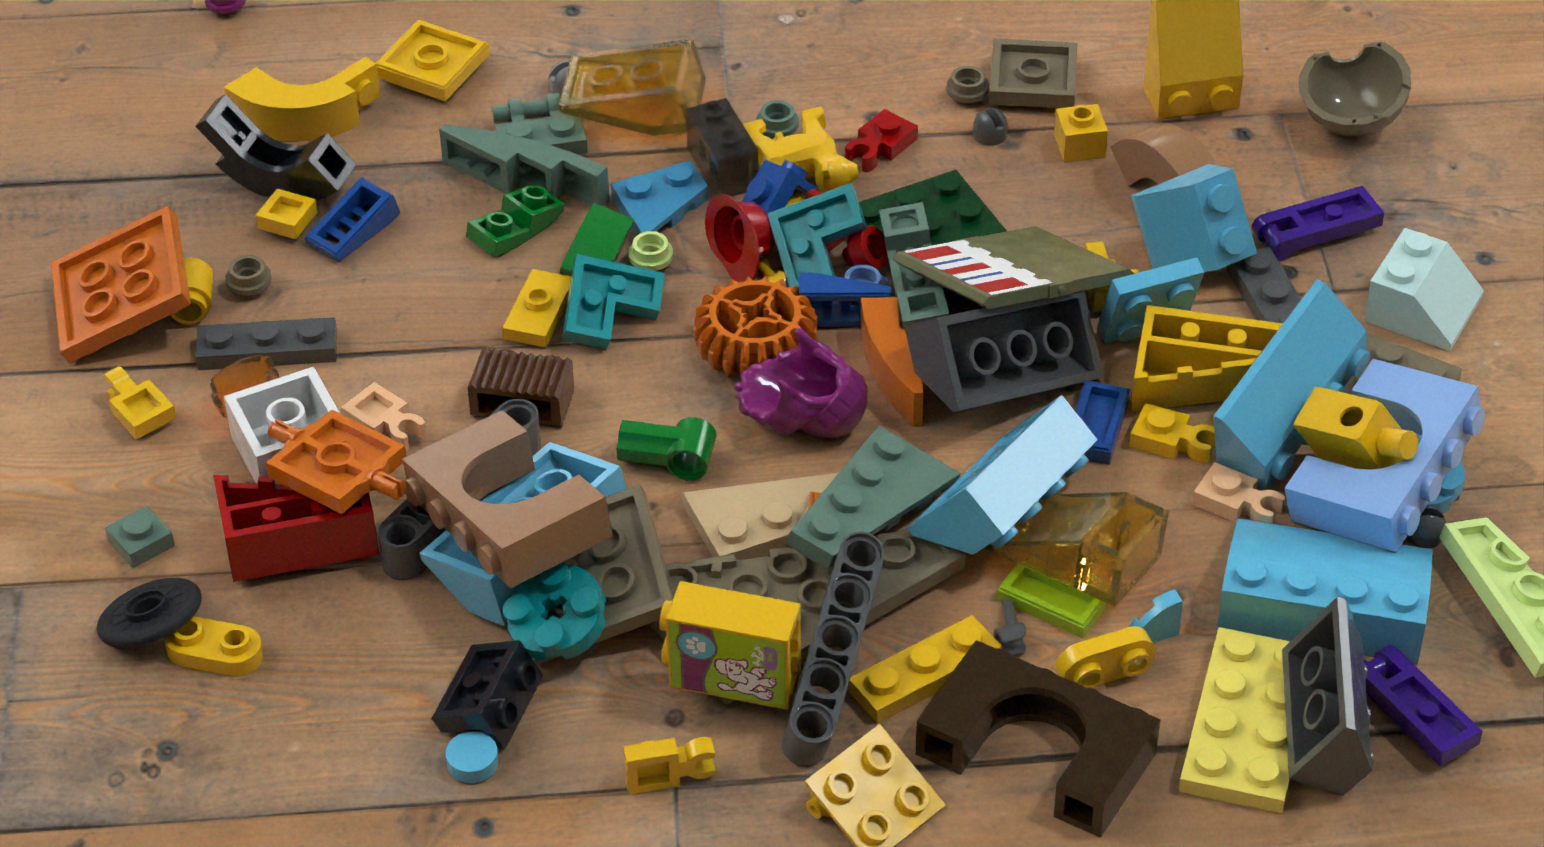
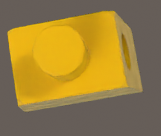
[1293,386,1418,470]

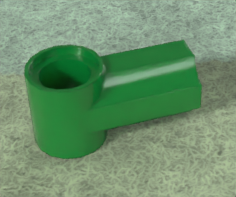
[616,417,717,481]

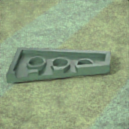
[786,426,961,569]

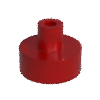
[842,225,889,270]

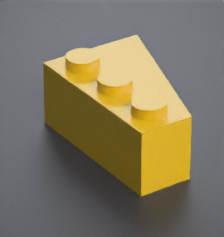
[1131,305,1283,412]

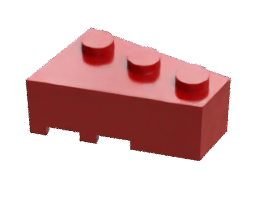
[213,475,380,582]

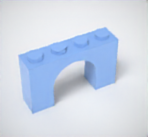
[1284,359,1485,552]

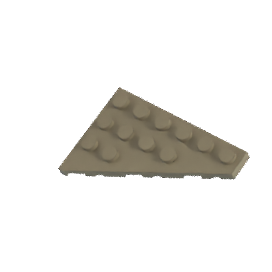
[648,532,966,705]

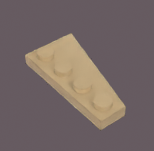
[682,473,838,561]

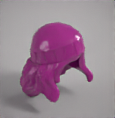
[734,328,868,439]

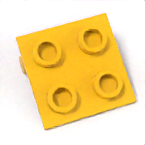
[803,724,946,847]

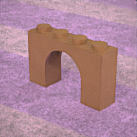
[402,410,613,589]

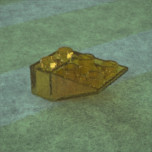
[985,492,1169,607]

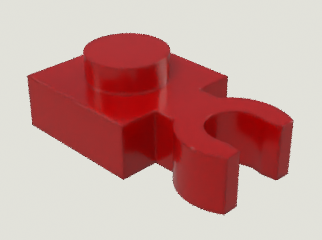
[845,109,918,172]

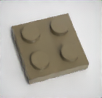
[989,38,1077,109]

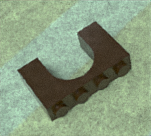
[915,640,1161,838]

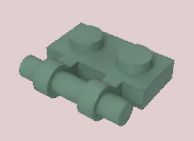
[492,93,588,154]

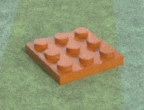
[51,205,191,363]

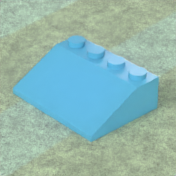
[1217,518,1433,664]

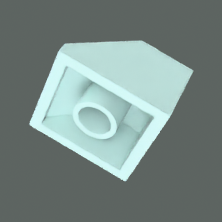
[1364,228,1484,351]

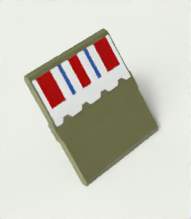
[892,226,1135,309]

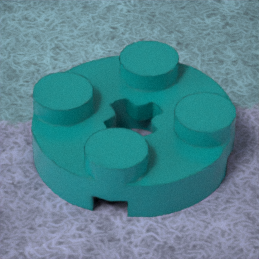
[503,562,607,661]

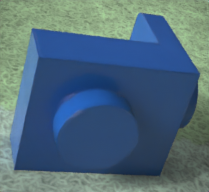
[741,160,817,219]

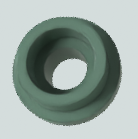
[756,101,799,139]

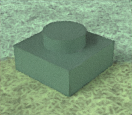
[105,506,175,568]

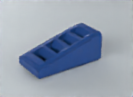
[304,177,400,262]
[799,272,891,327]

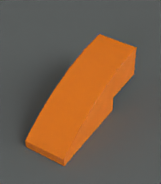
[861,297,923,427]

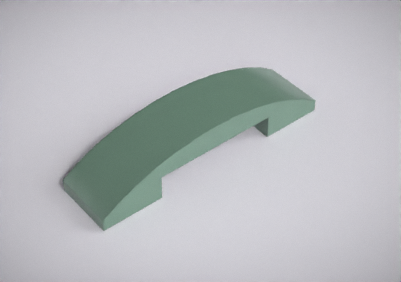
[879,202,949,329]

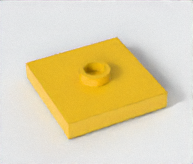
[376,20,490,102]

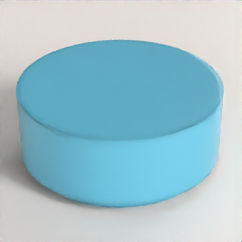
[445,732,499,783]

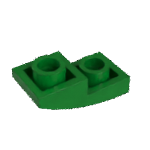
[466,184,565,257]
[560,203,635,276]

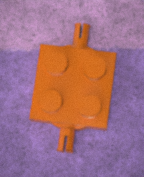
[266,410,407,514]

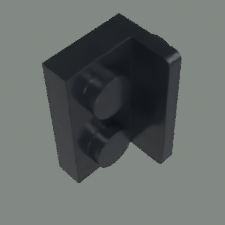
[431,640,543,748]

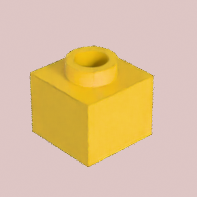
[1054,104,1108,162]

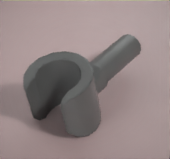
[994,599,1026,656]

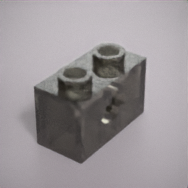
[686,98,759,197]

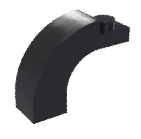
[195,94,357,201]

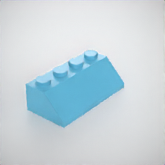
[1214,279,1370,491]
[907,395,1098,555]
[419,442,627,626]

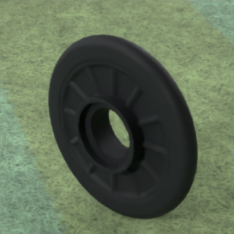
[97,578,202,648]

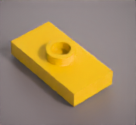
[502,269,571,348]

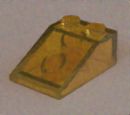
[559,38,706,136]

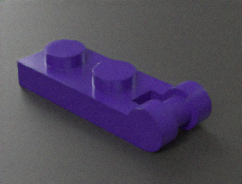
[1251,186,1384,261]
[1364,645,1483,766]

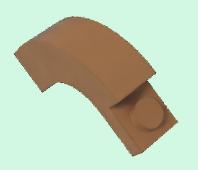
[1110,124,1218,186]

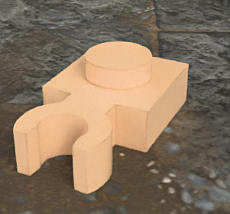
[341,382,427,451]
[1192,462,1285,524]

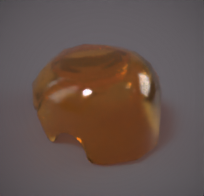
[210,355,280,418]

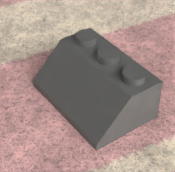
[1282,597,1374,796]

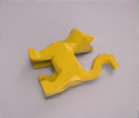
[742,106,859,207]

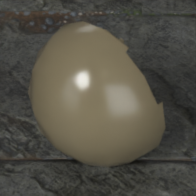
[1299,41,1411,137]

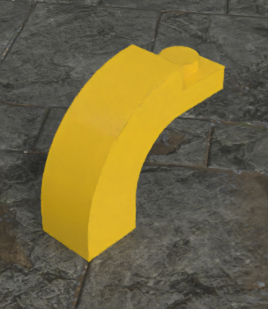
[224,57,381,142]

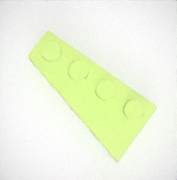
[1439,517,1544,678]

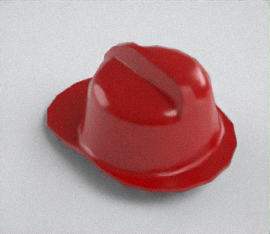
[705,194,775,282]

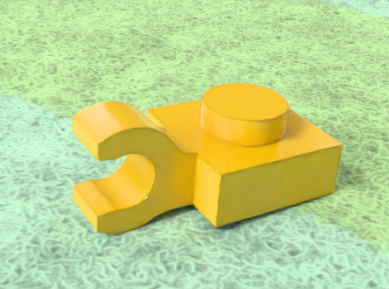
[103,366,176,440]

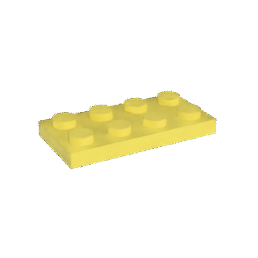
[1179,627,1290,814]

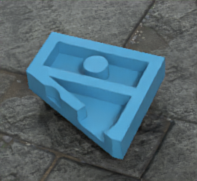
[610,160,708,236]

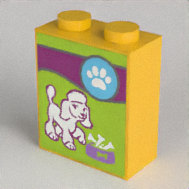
[659,581,801,710]

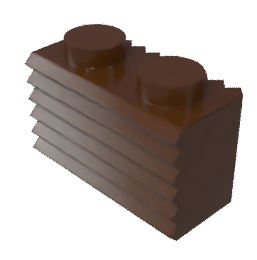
[468,347,574,427]

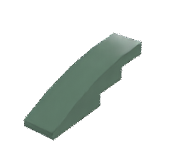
[439,125,610,206]

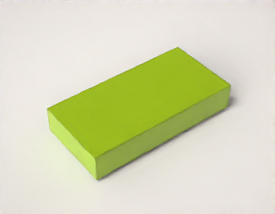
[996,559,1108,638]

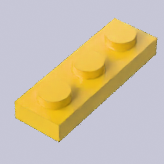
[848,615,1002,724]

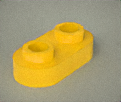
[164,616,264,676]
[1055,626,1156,689]

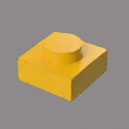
[255,189,318,239]

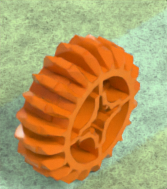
[694,275,817,378]

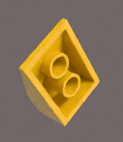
[1143,0,1243,120]

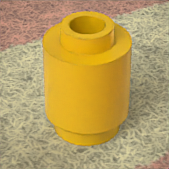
[171,257,213,324]

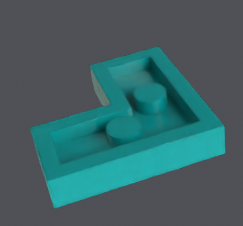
[767,183,867,287]
[562,254,665,349]

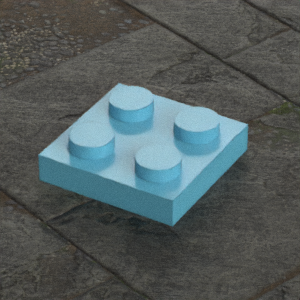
[1096,257,1204,344]

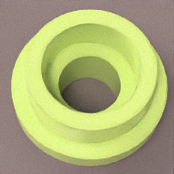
[628,231,673,271]

